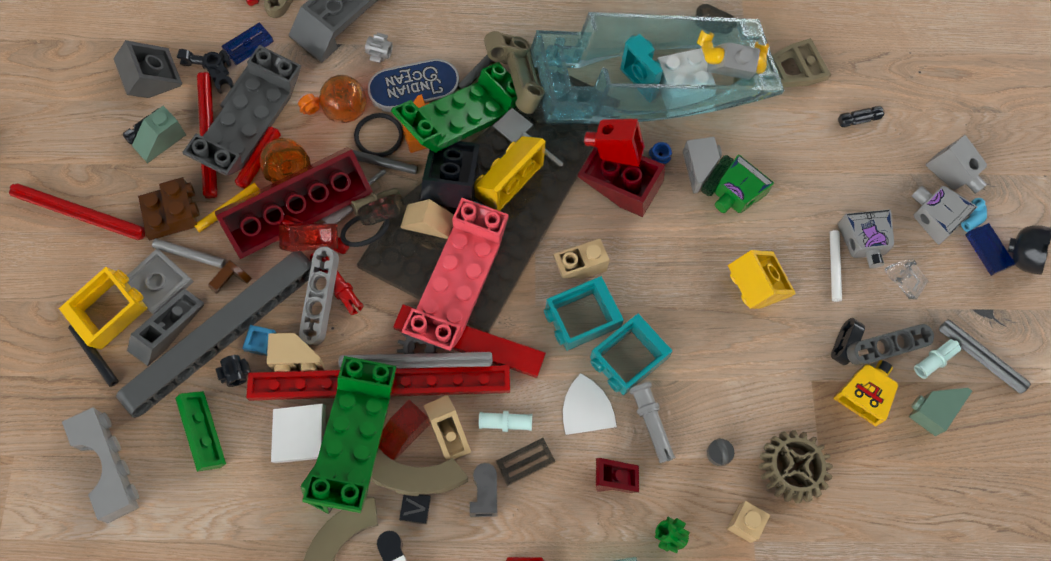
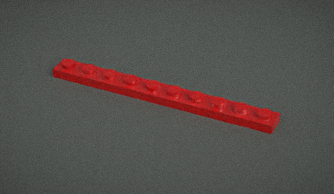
[246,365,510,401]

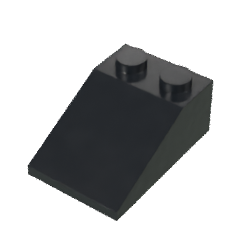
[421,141,480,209]

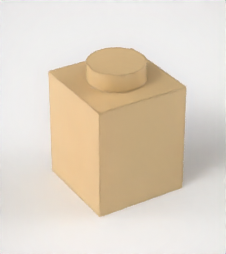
[727,501,770,543]

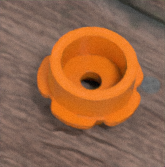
[298,93,320,115]

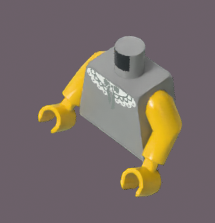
[697,30,769,80]

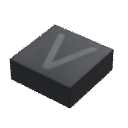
[399,494,431,524]

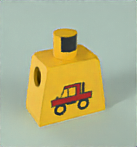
[833,360,898,426]

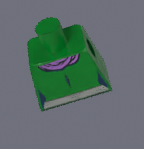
[715,155,774,213]

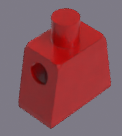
[584,119,645,167]

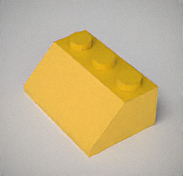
[474,136,546,211]

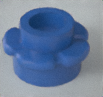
[649,142,672,164]

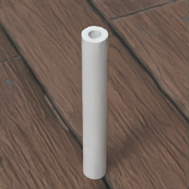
[830,230,842,302]

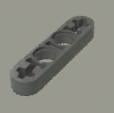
[847,324,934,365]

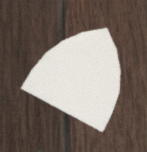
[563,373,617,435]

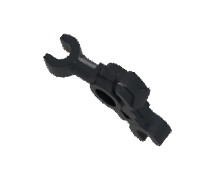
[177,49,234,94]

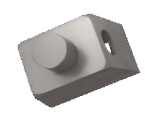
[925,135,987,194]

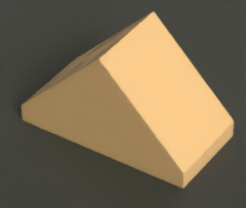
[401,199,454,239]

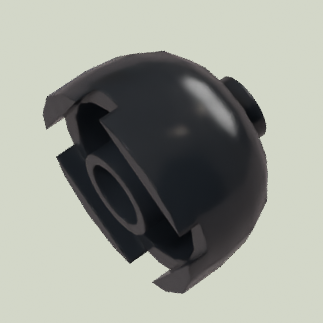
[1008,225,1051,275]

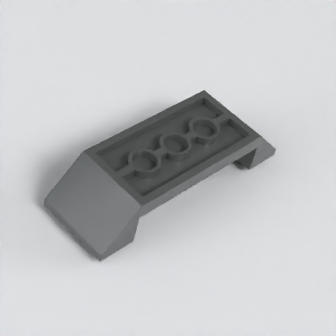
[289,0,378,63]
[183,45,301,176]

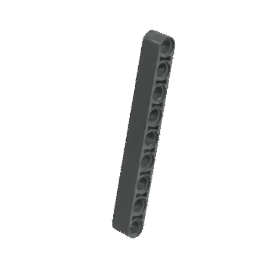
[116,250,312,418]

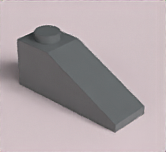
[127,288,204,366]

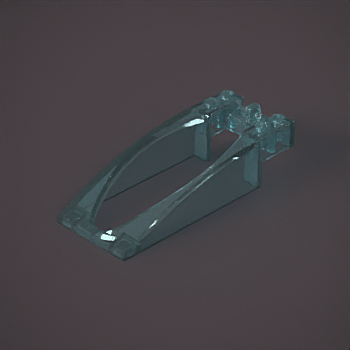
[530,12,784,124]

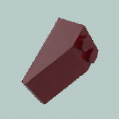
[578,147,665,217]

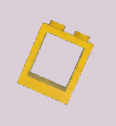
[58,267,148,350]

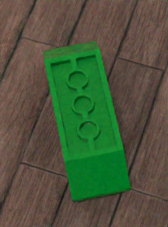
[391,62,517,153]
[302,356,396,513]

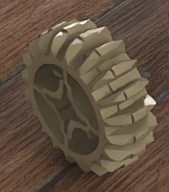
[759,430,833,504]

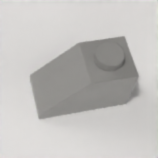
[683,137,722,194]

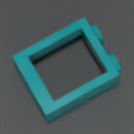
[543,276,624,351]
[590,313,673,396]

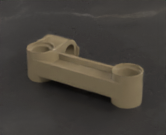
[484,31,545,114]

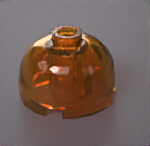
[319,75,367,123]
[259,138,311,183]

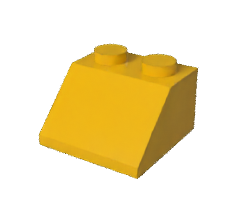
[727,250,796,309]

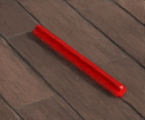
[197,72,218,199]
[9,183,145,240]

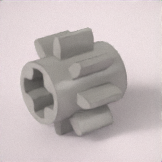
[365,32,393,63]

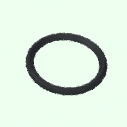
[354,113,404,157]
[340,211,390,247]

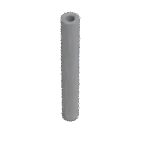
[152,238,226,268]

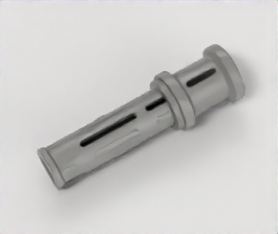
[629,382,676,464]

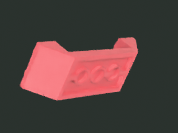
[402,198,509,351]

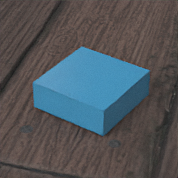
[242,325,276,356]

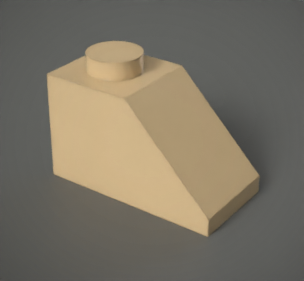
[423,395,471,461]

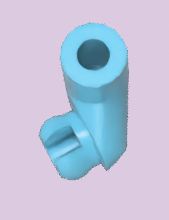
[961,198,987,232]

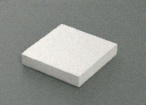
[271,404,326,463]

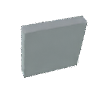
[127,248,194,315]

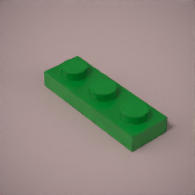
[175,391,226,472]

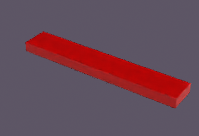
[393,304,546,378]

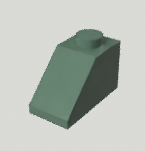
[132,105,186,163]
[909,388,972,436]

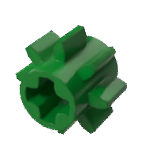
[655,516,690,553]

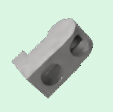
[470,463,497,517]

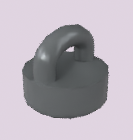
[707,438,735,466]

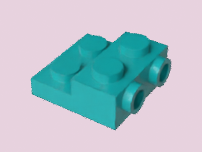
[620,34,663,100]

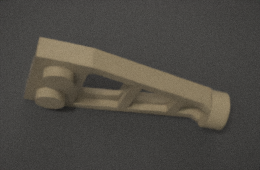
[733,38,831,93]

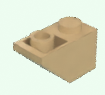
[554,239,610,279]
[267,333,324,372]

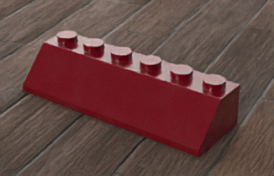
[215,147,373,259]

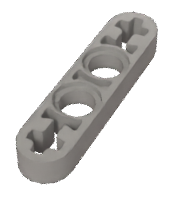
[299,247,339,346]

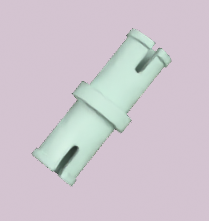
[479,411,533,432]

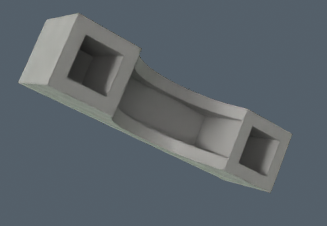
[62,407,139,523]

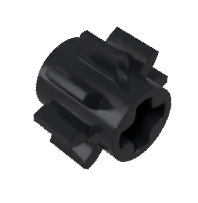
[215,355,251,387]

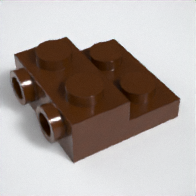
[138,177,200,241]

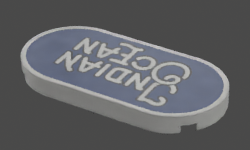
[368,59,459,113]

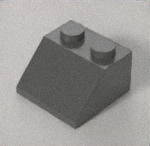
[113,40,182,98]

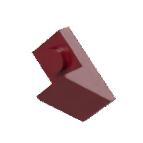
[596,458,639,493]

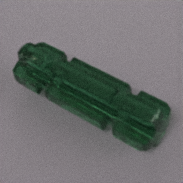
[701,155,734,196]

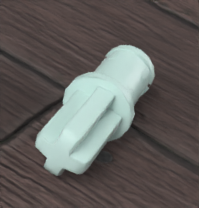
[914,339,961,379]

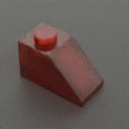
[279,223,338,252]
[379,399,430,461]

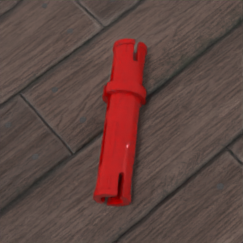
[310,253,364,315]

